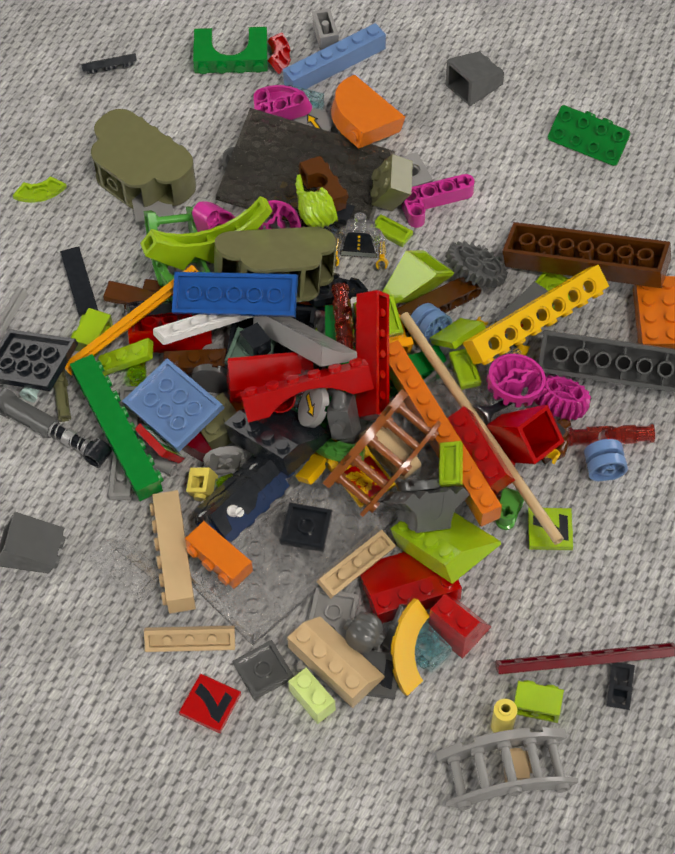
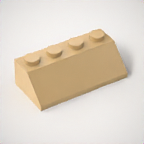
[287,617,385,708]

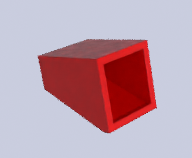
[486,405,565,465]
[428,594,492,659]

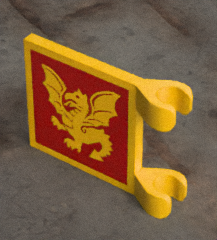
[327,442,396,509]

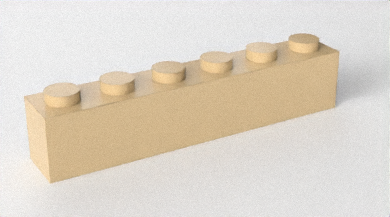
[149,490,196,614]

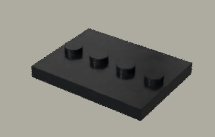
[0,329,78,392]

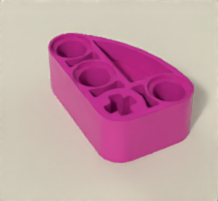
[253,85,312,127]
[192,201,235,232]

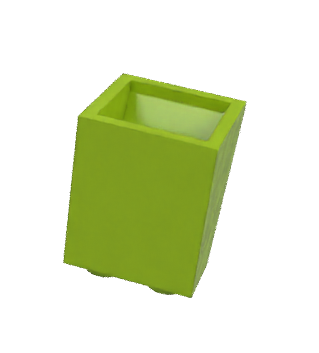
[382,250,455,304]

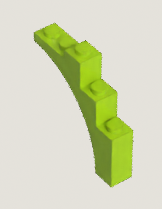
[140,196,273,271]

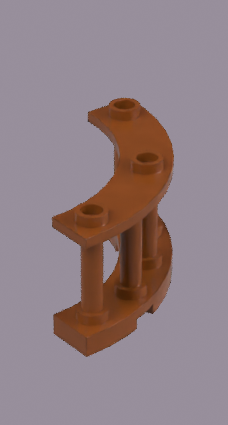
[323,389,441,517]

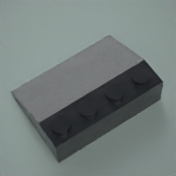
[224,409,332,476]

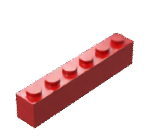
[356,290,389,421]

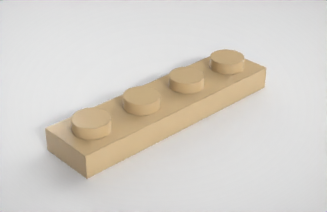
[317,530,396,599]
[144,626,236,652]

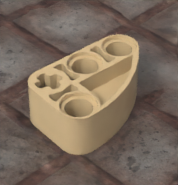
[359,424,421,480]

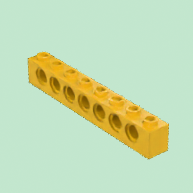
[462,265,609,365]

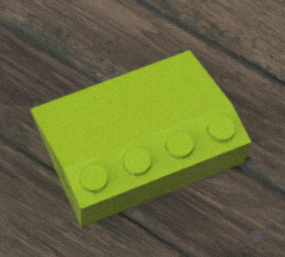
[391,512,501,584]

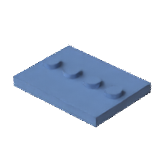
[122,358,224,452]

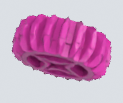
[535,375,591,421]

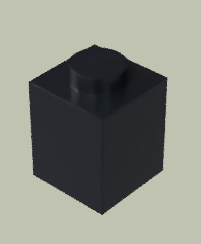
[240,322,271,356]

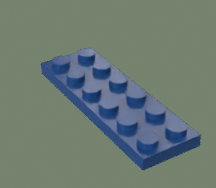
[172,272,298,317]

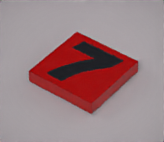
[179,673,241,733]

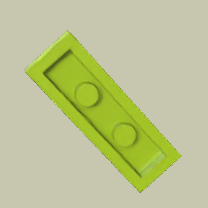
[98,338,153,376]

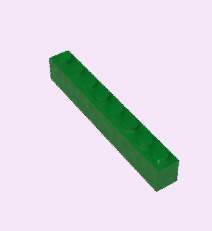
[70,354,164,501]

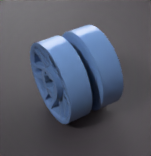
[411,303,453,346]
[584,439,628,482]

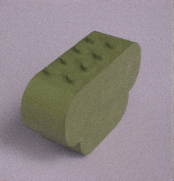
[91,109,196,209]
[214,227,337,302]

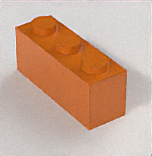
[185,521,253,589]

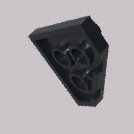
[309,273,368,307]

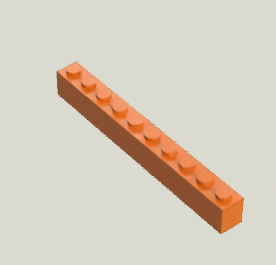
[389,340,502,527]

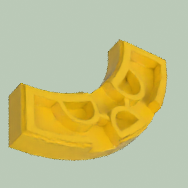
[295,452,330,485]
[391,598,430,696]

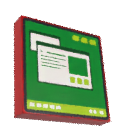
[135,423,185,464]

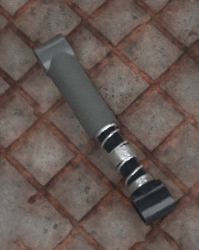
[0,388,112,468]

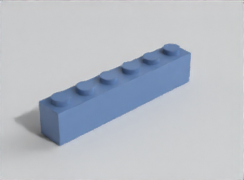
[283,23,386,91]

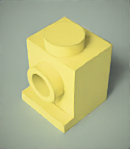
[186,467,218,502]

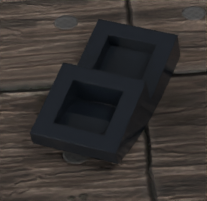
[606,662,635,710]

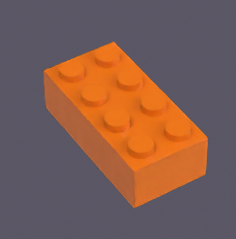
[633,276,675,349]

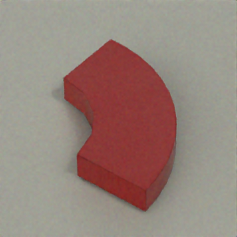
[267,32,291,75]

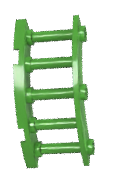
[144,206,210,302]

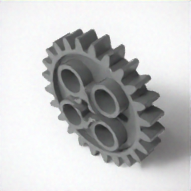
[445,241,508,289]

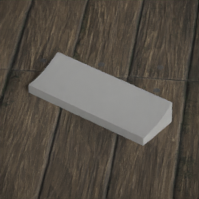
[253,316,357,367]

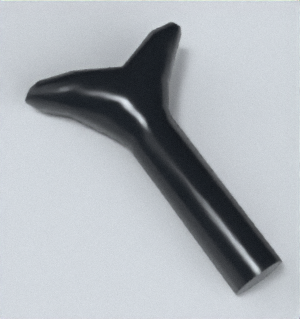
[473,399,514,425]

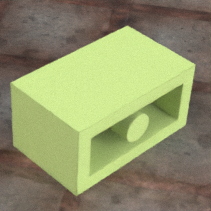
[288,668,336,724]

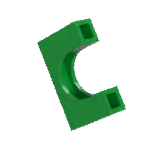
[193,27,268,74]

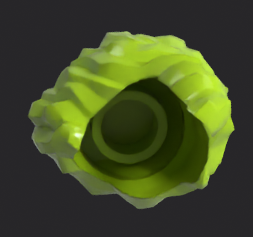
[295,174,338,228]

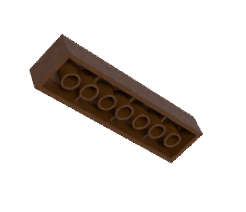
[502,222,671,288]

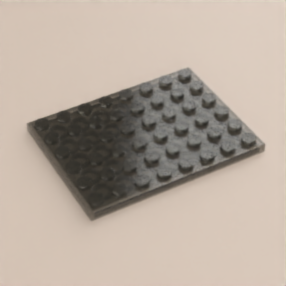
[215,108,395,239]

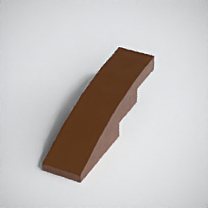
[103,281,155,310]

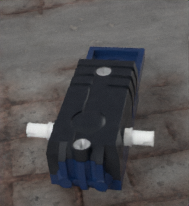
[193,456,310,543]

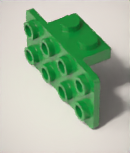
[548,105,631,166]

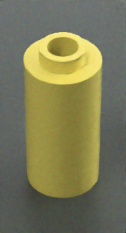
[491,699,517,733]

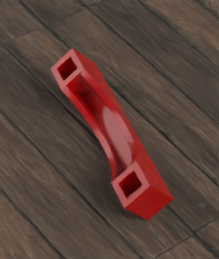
[240,358,374,423]

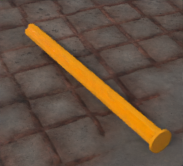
[65,265,198,376]

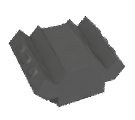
[382,486,470,533]

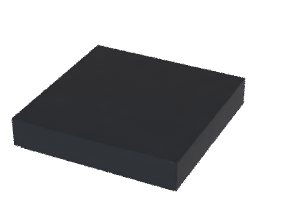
[280,502,332,552]

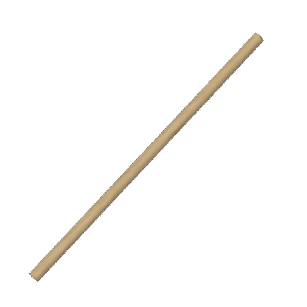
[400,312,564,545]

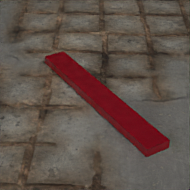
[495,642,675,674]

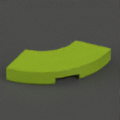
[12,176,67,203]

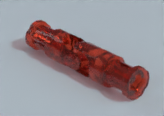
[331,283,356,351]
[568,424,655,446]

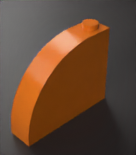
[331,75,405,149]

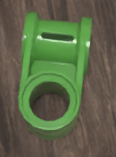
[496,487,524,530]

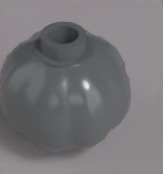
[343,612,386,654]

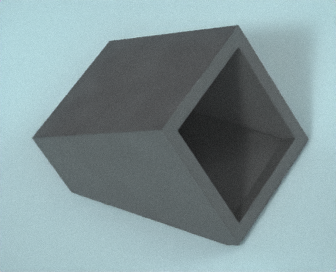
[445,51,504,106]
[0,512,66,574]

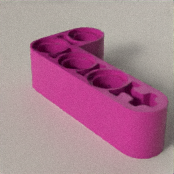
[401,174,475,228]

